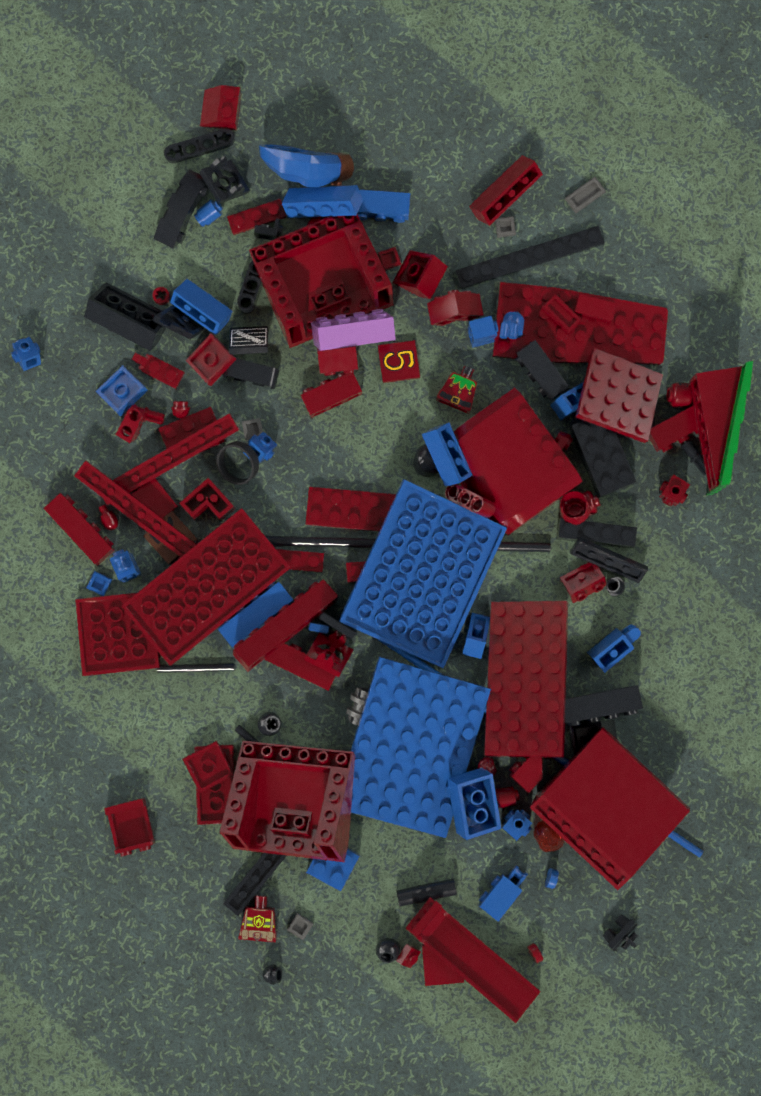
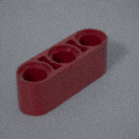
[445,484,496,518]

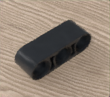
[237,260,263,314]
[222,358,280,389]

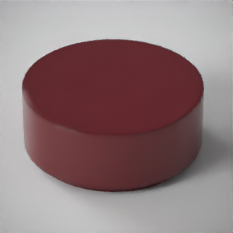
[527,943,543,964]

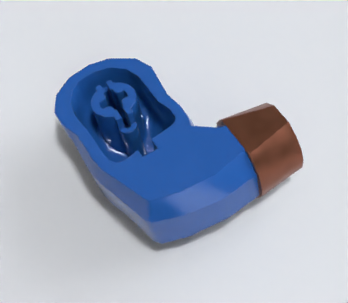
[259,144,354,187]

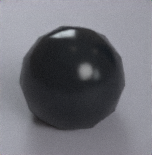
[258,712,282,737]
[376,937,400,963]

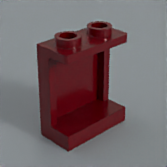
[104,798,155,856]

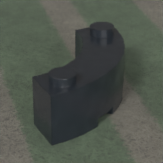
[154,169,209,249]

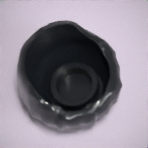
[413,444,439,477]

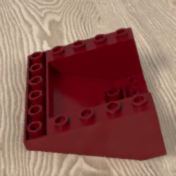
[249,214,394,348]
[530,727,690,890]
[220,741,355,862]

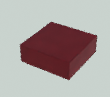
[378,247,402,271]

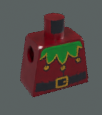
[436,366,477,414]

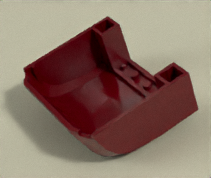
[454,387,582,535]

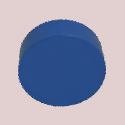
[545,868,559,889]

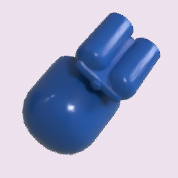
[499,311,524,339]

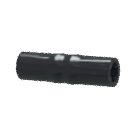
[396,878,457,907]

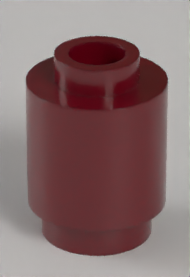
[495,786,519,809]

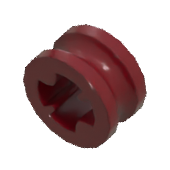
[152,287,170,305]

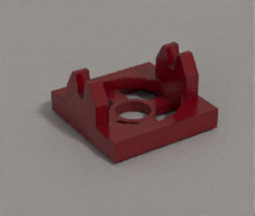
[304,630,354,677]

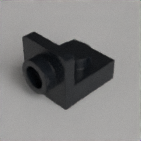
[254,218,283,240]

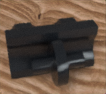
[603,914,638,951]

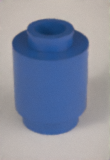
[194,199,223,227]

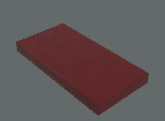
[194,745,235,825]

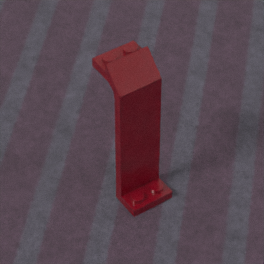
[406,897,541,1024]

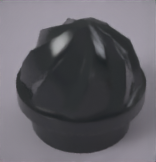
[606,577,625,596]
[262,964,282,985]

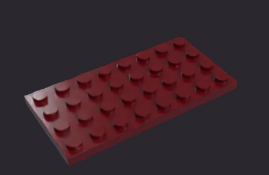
[121,508,291,666]
[485,601,568,757]

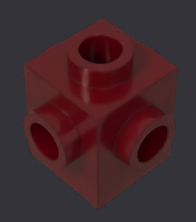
[659,475,690,506]

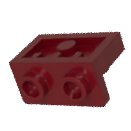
[560,562,606,603]

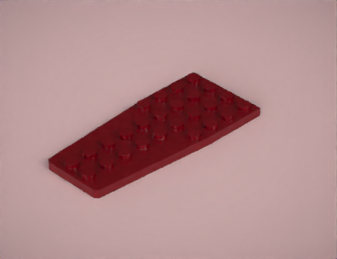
[493,282,668,365]

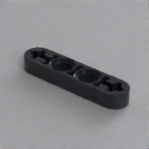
[164,129,235,163]

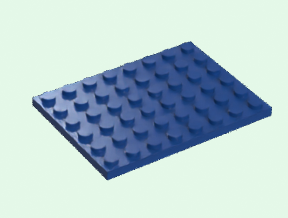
[339,479,507,668]
[351,657,491,838]

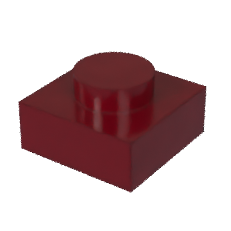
[396,944,421,969]

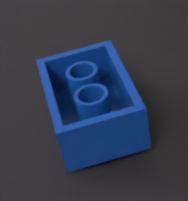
[447,768,501,840]

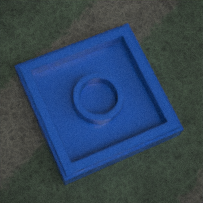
[96,365,148,417]

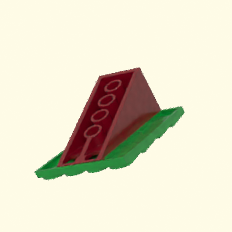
[689,361,753,496]

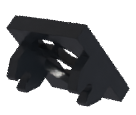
[199,156,250,204]

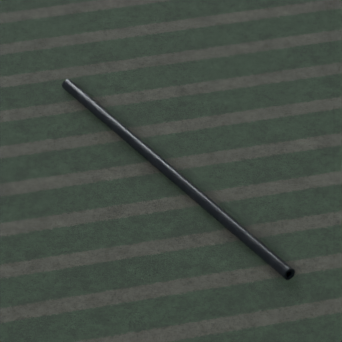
[265,536,551,552]

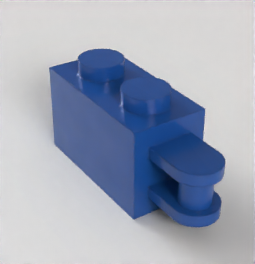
[109,550,141,583]
[587,624,641,673]
[479,865,528,921]

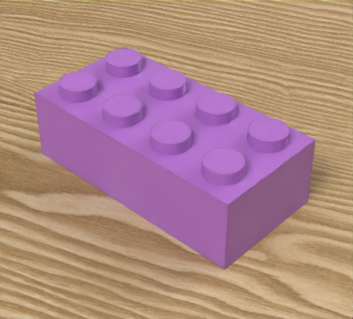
[311,309,396,351]

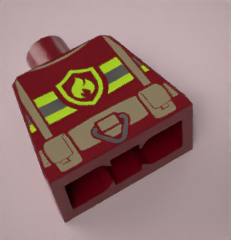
[238,895,277,943]

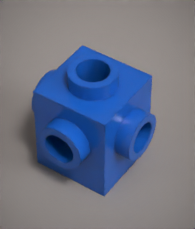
[11,337,41,371]
[243,432,277,463]
[501,809,532,841]

